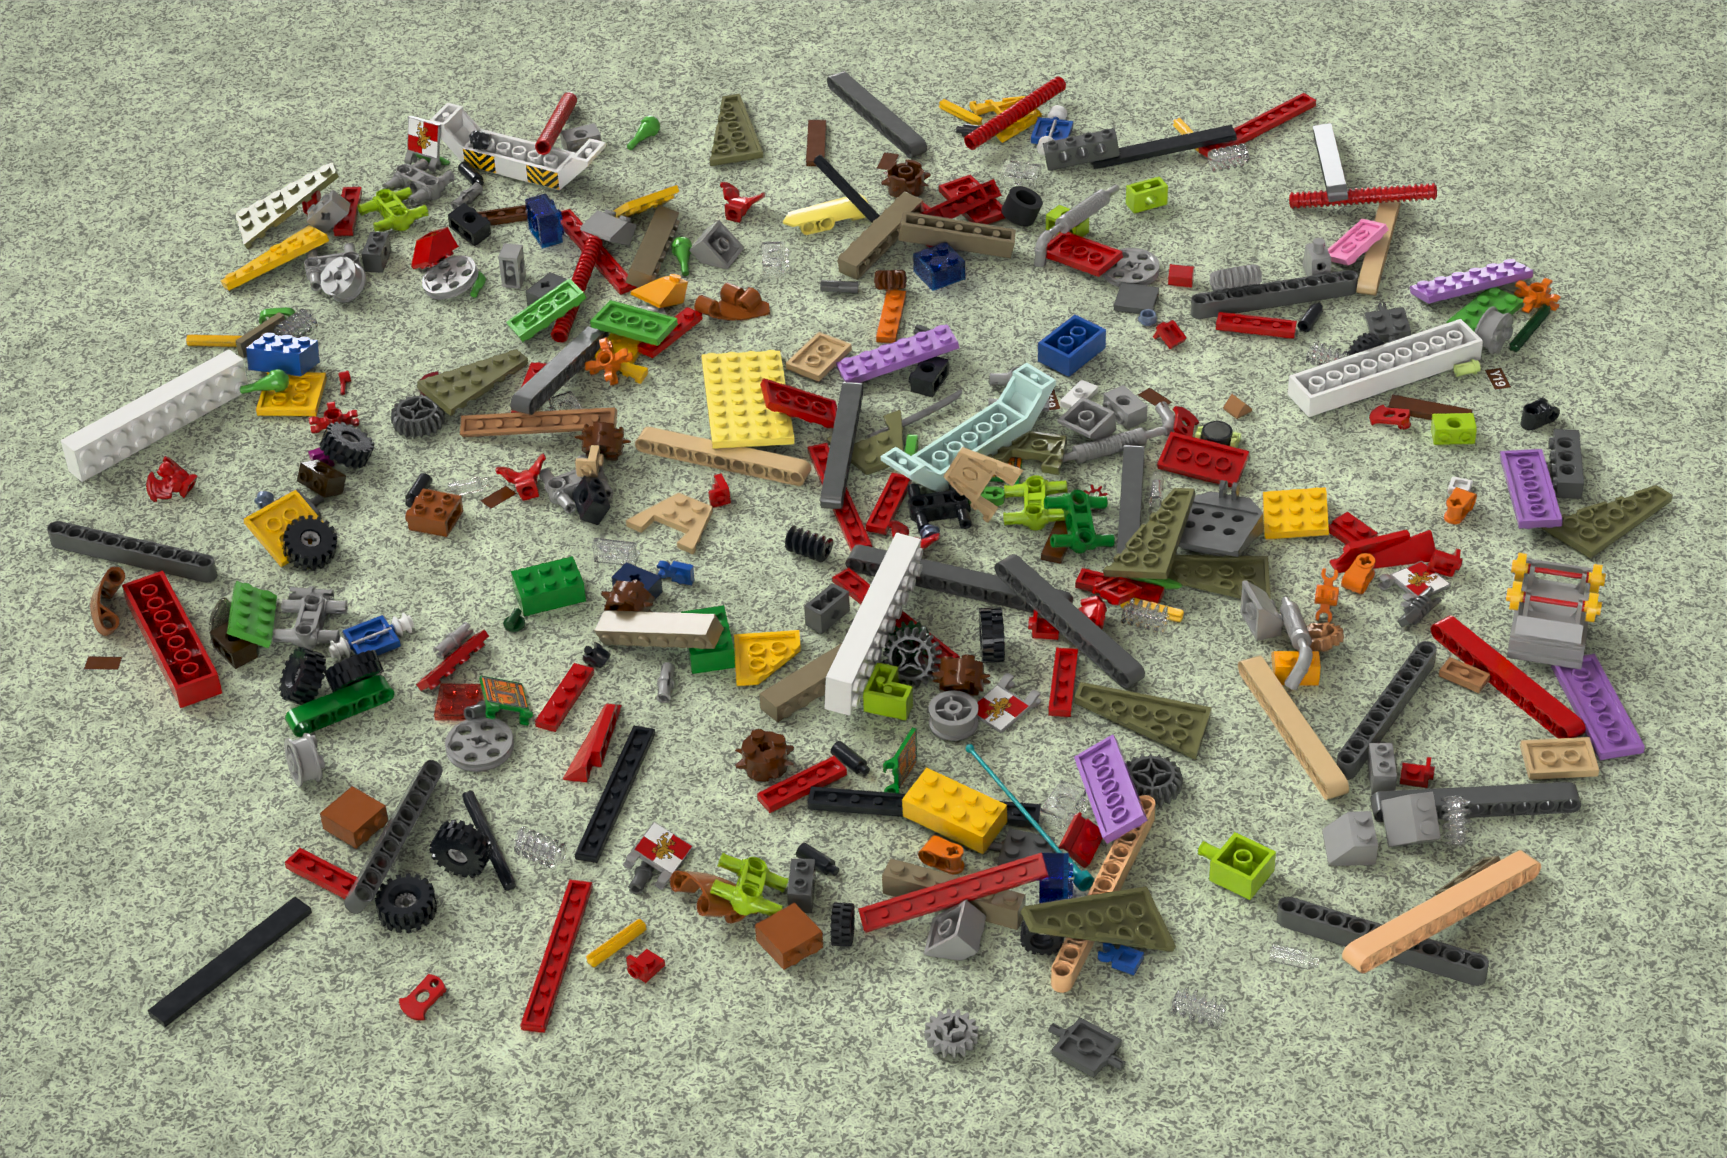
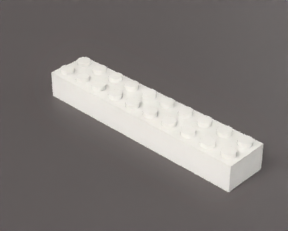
[1288,319,1483,417]
[61,350,248,482]
[825,533,923,716]

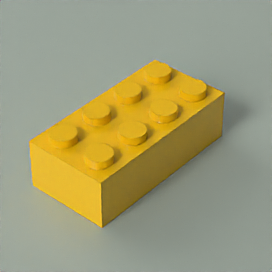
[902,767,1007,854]

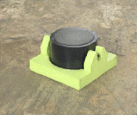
[1195,421,1241,448]

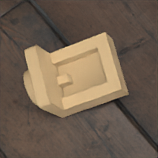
[575,445,604,477]

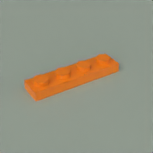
[876,289,906,343]

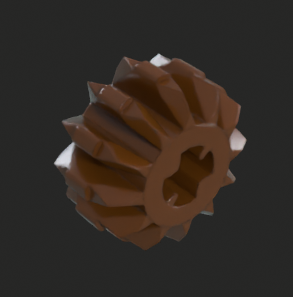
[874,270,907,290]

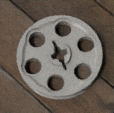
[1102,248,1159,287]
[422,255,479,300]
[445,717,514,772]

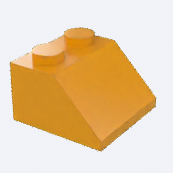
[1271,651,1321,686]

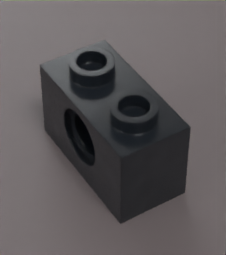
[448,203,491,246]
[908,356,949,398]
[572,476,611,525]

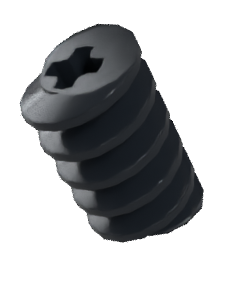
[785,525,833,563]

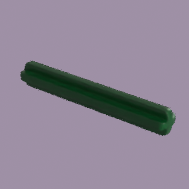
[1509,304,1551,352]

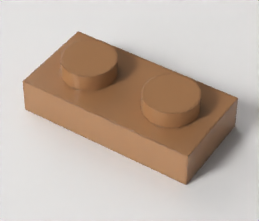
[1439,657,1490,693]

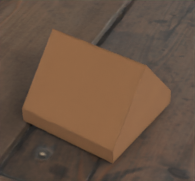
[1223,394,1252,419]

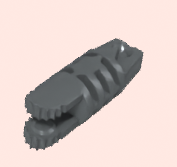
[1397,586,1442,628]

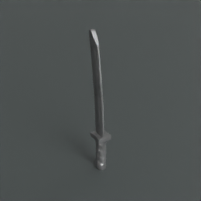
[867,390,962,438]

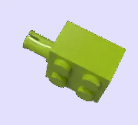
[1197,832,1276,900]

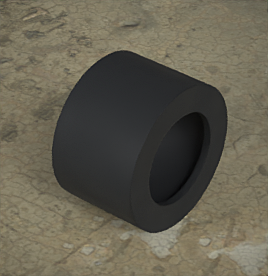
[1001,186,1043,226]

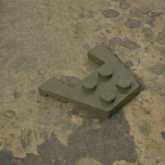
[827,410,904,475]
[987,431,1067,475]

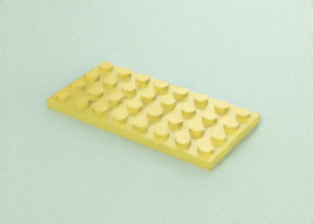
[701,350,794,449]

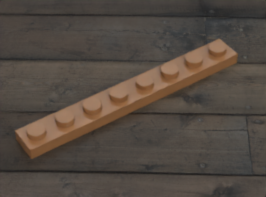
[460,407,617,437]

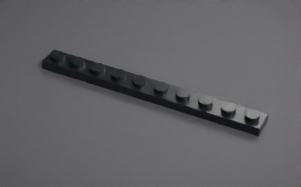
[808,787,1041,827]

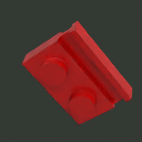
[1328,511,1378,545]
[1092,577,1143,605]
[1058,812,1103,868]

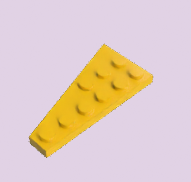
[221,225,329,291]

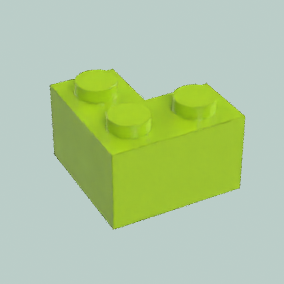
[863,662,913,721]

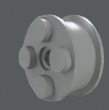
[320,257,366,303]
[1475,306,1513,354]
[928,691,978,741]
[284,733,325,787]

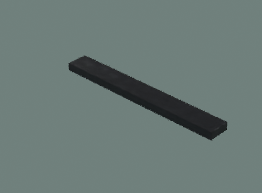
[1091,124,1237,169]
[575,725,655,863]
[148,897,312,1028]

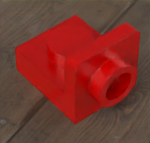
[1153,320,1187,349]
[708,473,731,508]
[1427,548,1463,577]
[1028,610,1059,640]
[1400,757,1435,788]
[626,949,665,983]

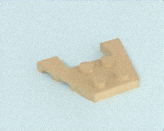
[943,447,1023,523]
[626,493,713,554]

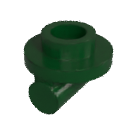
[503,608,525,632]

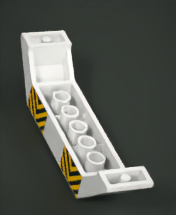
[429,103,606,190]

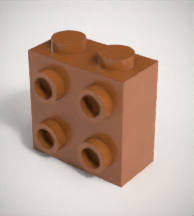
[405,488,464,537]
[320,786,389,849]
[755,903,823,970]

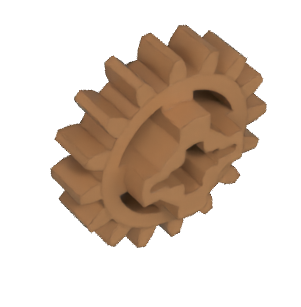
[1306,622,1344,652]

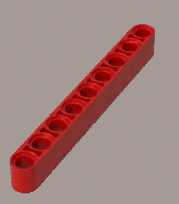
[1430,615,1586,739]

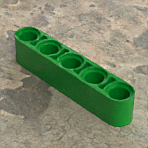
[285,675,395,737]

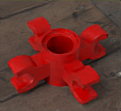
[309,401,359,433]

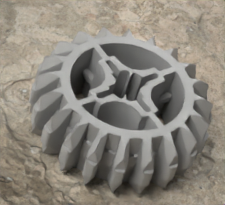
[1209,264,1262,291]

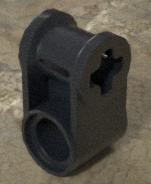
[1520,398,1560,431]

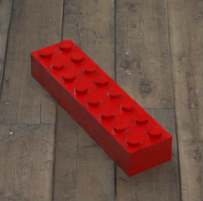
[122,571,222,708]

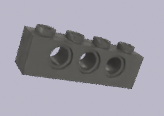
[1042,128,1120,171]
[1548,429,1584,499]

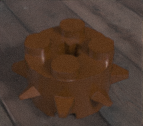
[881,160,931,198]
[575,422,631,461]
[601,580,655,612]
[932,654,991,697]
[735,729,794,782]

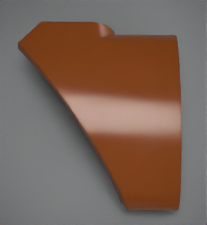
[694,282,770,320]
[90,566,125,636]
[670,870,758,924]

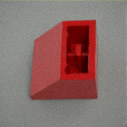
[411,227,459,270]

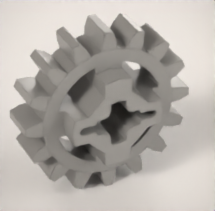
[924,1009,978,1058]

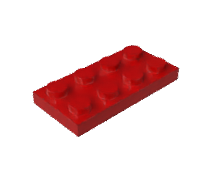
[938,174,1005,225]
[1046,232,1123,277]
[760,378,837,429]
[1157,432,1250,488]

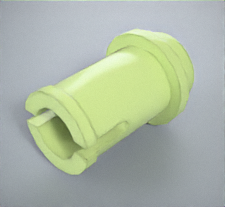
[1453,359,1481,377]

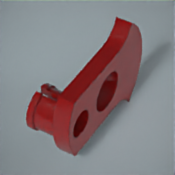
[1369,404,1411,430]
[1172,406,1200,437]
[399,974,447,1021]

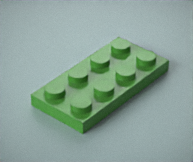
[506,278,587,342]
[1446,287,1524,332]
[590,300,678,346]
[227,581,277,648]

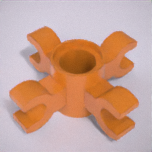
[1514,278,1561,313]
[584,337,633,385]
[1315,568,1339,622]

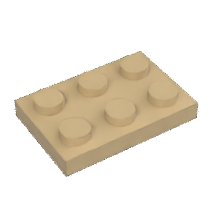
[786,332,852,382]
[1520,737,1599,780]

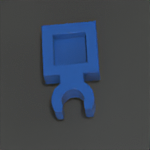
[657,560,695,586]
[1098,943,1144,976]

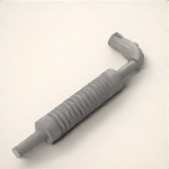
[1034,184,1120,267]
[1063,402,1175,464]
[1280,597,1313,690]

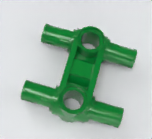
[1044,489,1115,554]

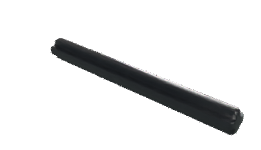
[813,155,880,223]
[462,790,516,891]

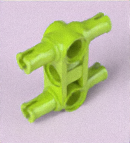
[357,187,429,232]
[1003,475,1068,531]
[710,852,789,916]

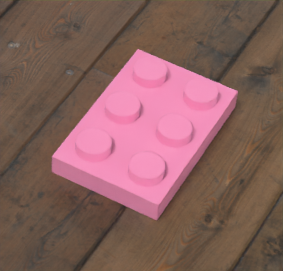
[1328,219,1389,266]

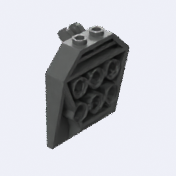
[1178,480,1264,557]

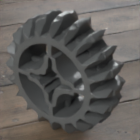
[391,394,445,439]
[883,627,942,687]
[1126,753,1183,808]

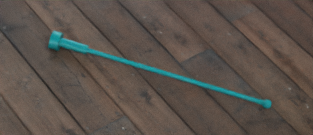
[965,744,1094,891]

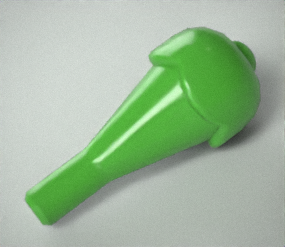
[627,116,661,150]
[671,236,692,276]
[239,369,289,394]

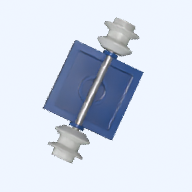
[1031,105,1073,156]
[328,613,414,661]

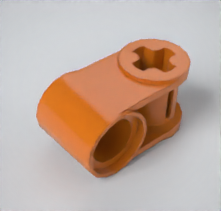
[1444,487,1477,524]
[1341,553,1375,595]
[918,835,964,875]

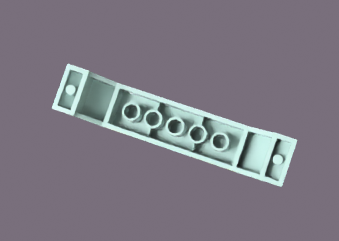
[881,363,1056,492]

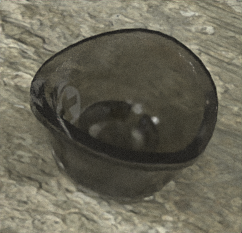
[209,597,231,631]

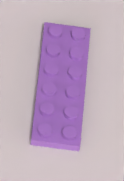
[1410,259,1533,304]
[836,324,959,383]
[1500,449,1562,529]
[1551,654,1645,760]
[1074,734,1148,844]

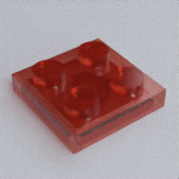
[434,683,484,721]

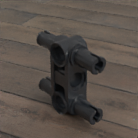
[907,482,972,534]

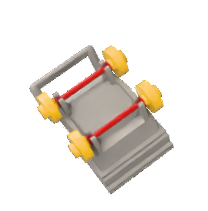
[1506,553,1606,669]

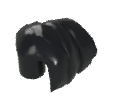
[469,130,492,150]
[582,642,611,669]

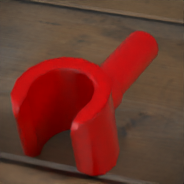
[338,370,351,395]

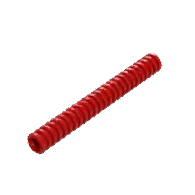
[964,76,1066,150]
[535,92,577,155]
[1289,183,1437,209]
[551,235,603,342]

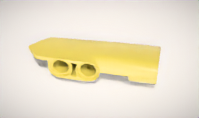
[783,194,869,235]

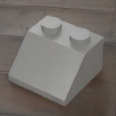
[580,209,637,246]
[689,220,744,269]
[1057,397,1116,440]
[1240,580,1284,641]
[1381,792,1441,847]
[1322,811,1378,866]
[924,900,986,961]

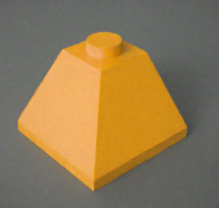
[630,274,688,308]

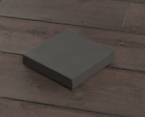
[1113,282,1159,314]

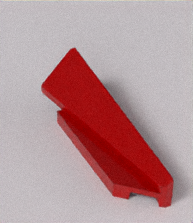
[920,179,1002,219]
[1329,529,1436,573]
[563,703,622,783]

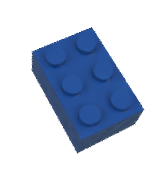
[1038,315,1106,377]
[246,333,320,376]

